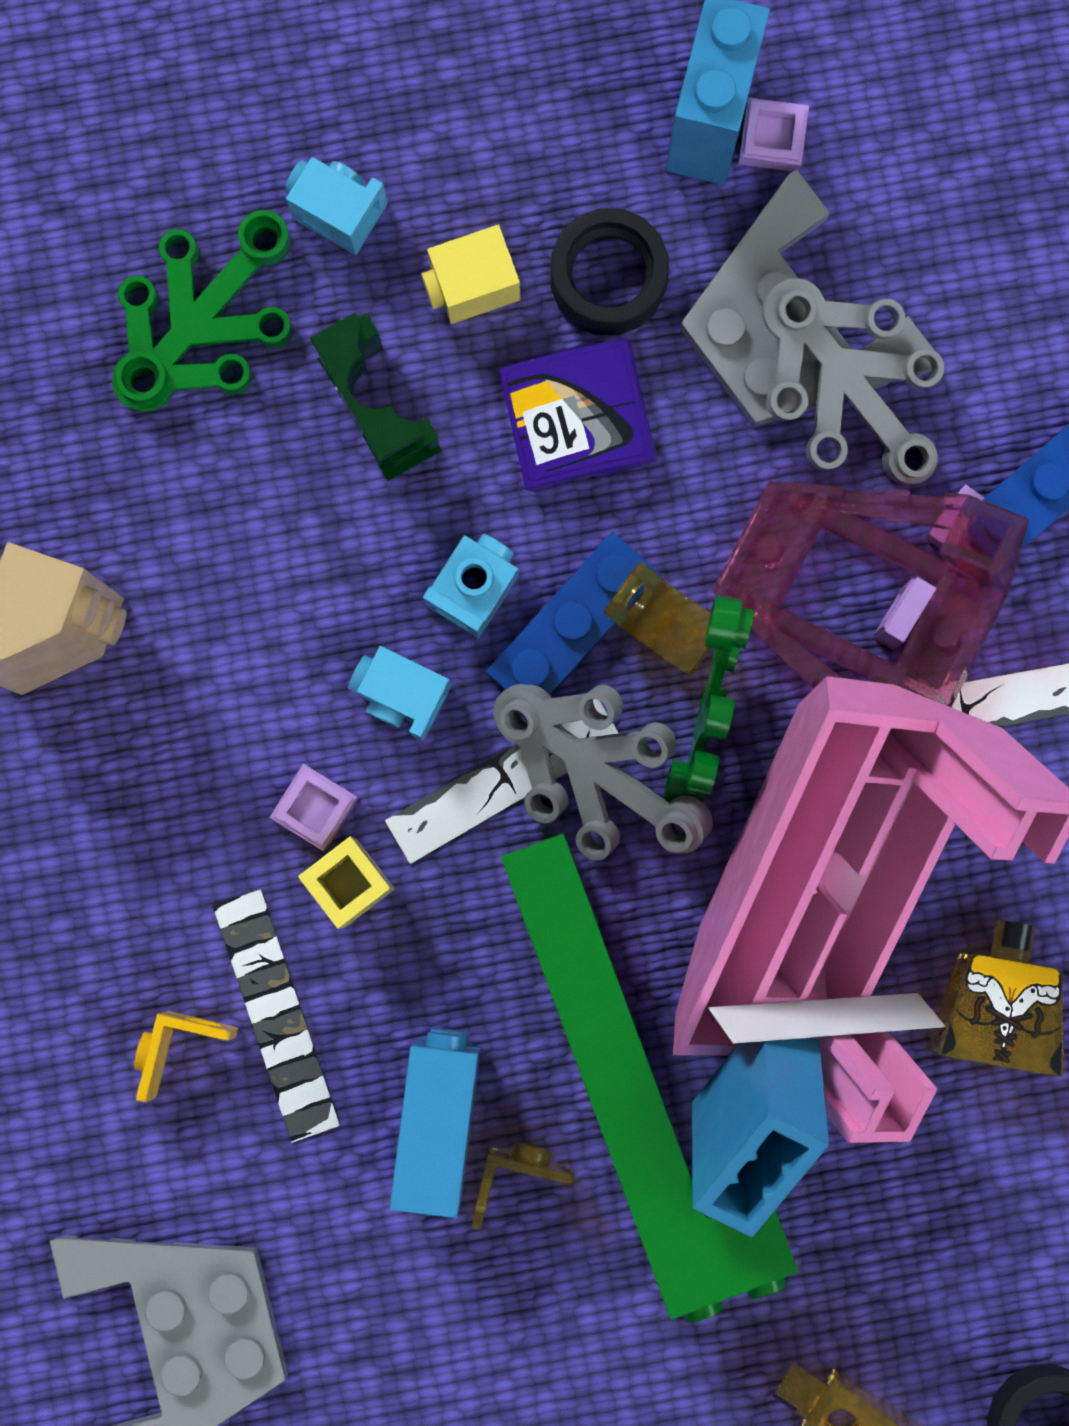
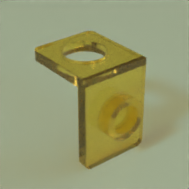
[604,562,711,675]
[471,1143,575,1231]

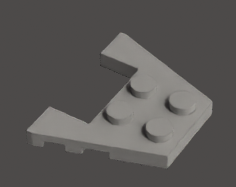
[680,169,935,428]
[50,1235,288,1426]

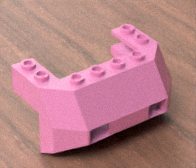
[673,676,1069,1143]

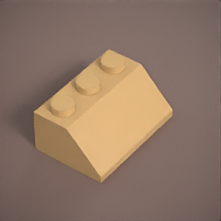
[0,542,127,695]

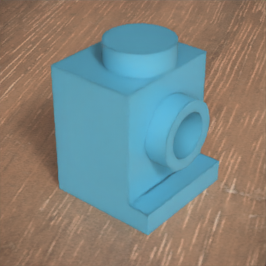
[285,157,387,256]
[423,534,519,639]
[348,646,452,742]

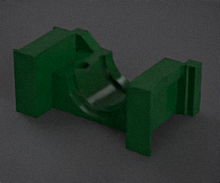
[310,312,442,482]

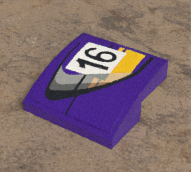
[499,339,657,492]

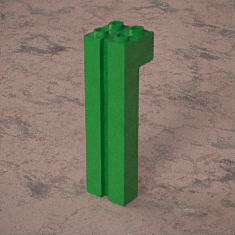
[501,833,799,1323]

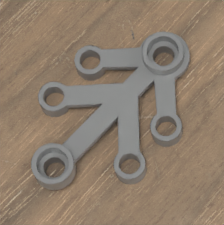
[762,278,944,484]
[493,684,713,861]

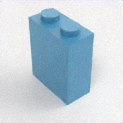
[665,0,770,185]
[389,1028,481,1218]
[692,1037,829,1237]

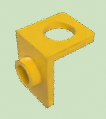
[134,1011,238,1103]

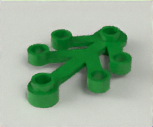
[112,210,293,413]
[663,594,754,802]

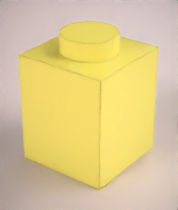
[421,224,520,325]
[298,836,395,929]

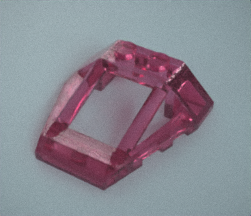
[712,481,1029,707]

